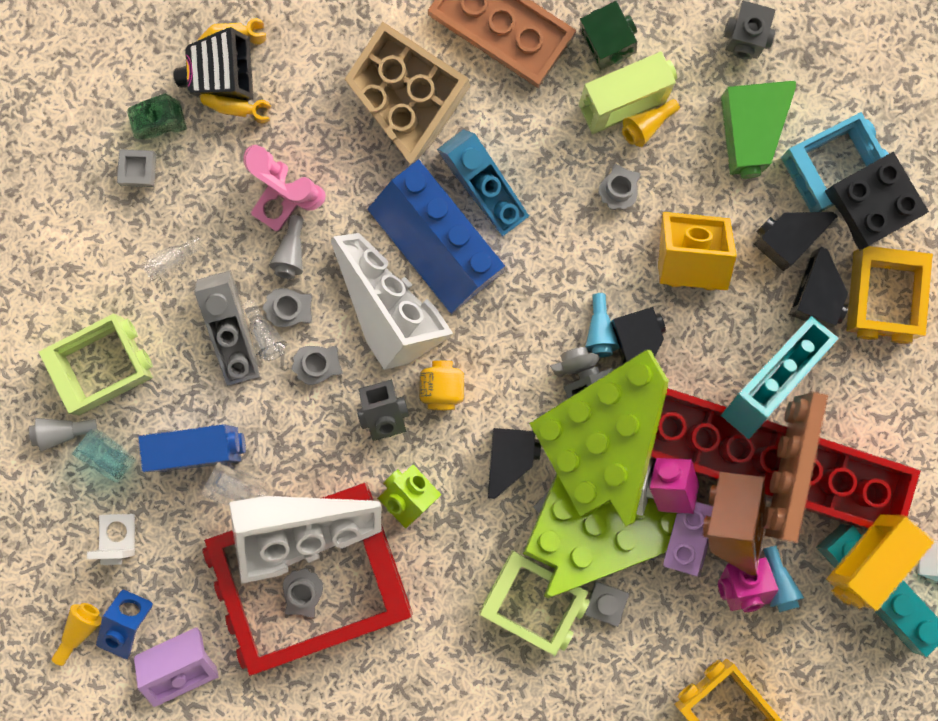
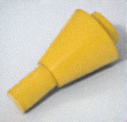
[622,99,680,147]
[51,603,102,666]

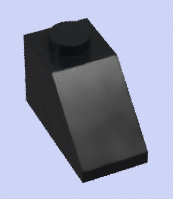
[754,212,838,271]
[789,247,848,329]
[611,307,666,364]
[487,428,541,499]

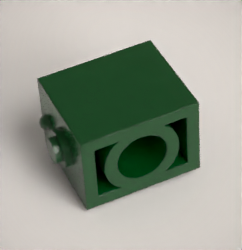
[580,0,638,71]

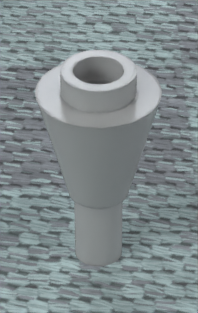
[269,215,304,279]
[29,418,98,452]

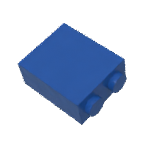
[138,424,246,472]

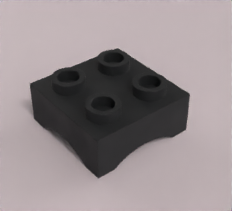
[825,151,929,251]

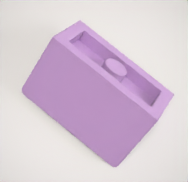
[134,627,218,707]

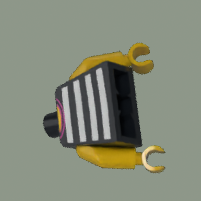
[173,18,271,124]

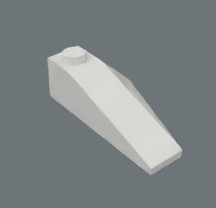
[331,233,453,370]
[229,496,381,583]

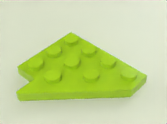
[529,350,669,527]
[523,473,677,598]

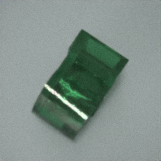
[127,93,187,139]

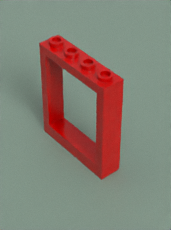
[203,482,413,676]

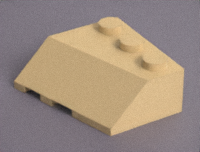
[345,21,471,165]

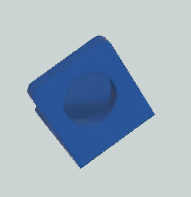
[96,590,153,659]

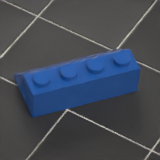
[367,159,505,314]

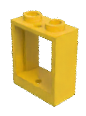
[846,246,933,344]
[826,514,935,611]
[674,659,782,721]

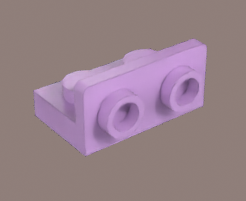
[663,502,713,577]

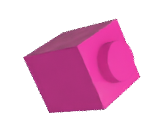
[650,458,699,514]

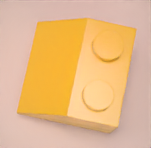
[658,212,737,291]

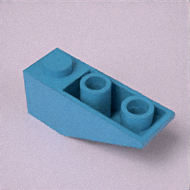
[437,129,529,236]

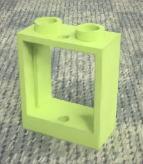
[579,51,677,135]
[39,313,153,416]
[479,550,590,656]

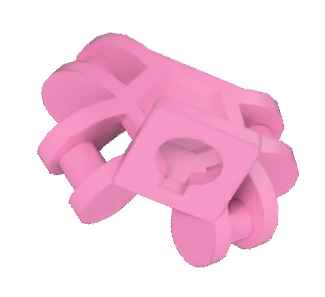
[243,145,326,231]

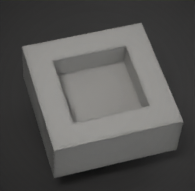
[117,149,156,187]
[585,581,630,627]

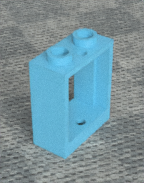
[781,112,889,212]

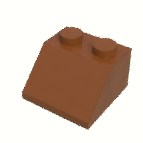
[703,472,767,576]

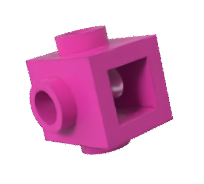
[718,557,779,613]

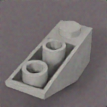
[194,270,260,386]

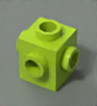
[377,464,442,529]

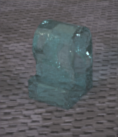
[72,429,136,483]

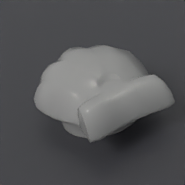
[599,164,641,210]
[263,288,312,327]
[291,345,343,385]
[550,347,599,377]
[283,568,323,618]

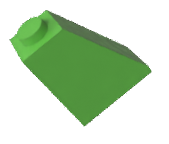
[721,81,796,179]

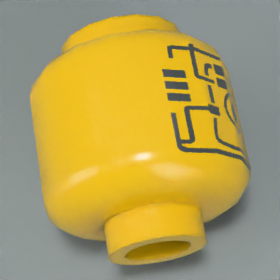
[419,360,464,410]

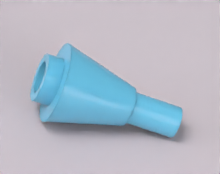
[585,293,619,358]
[763,545,804,612]

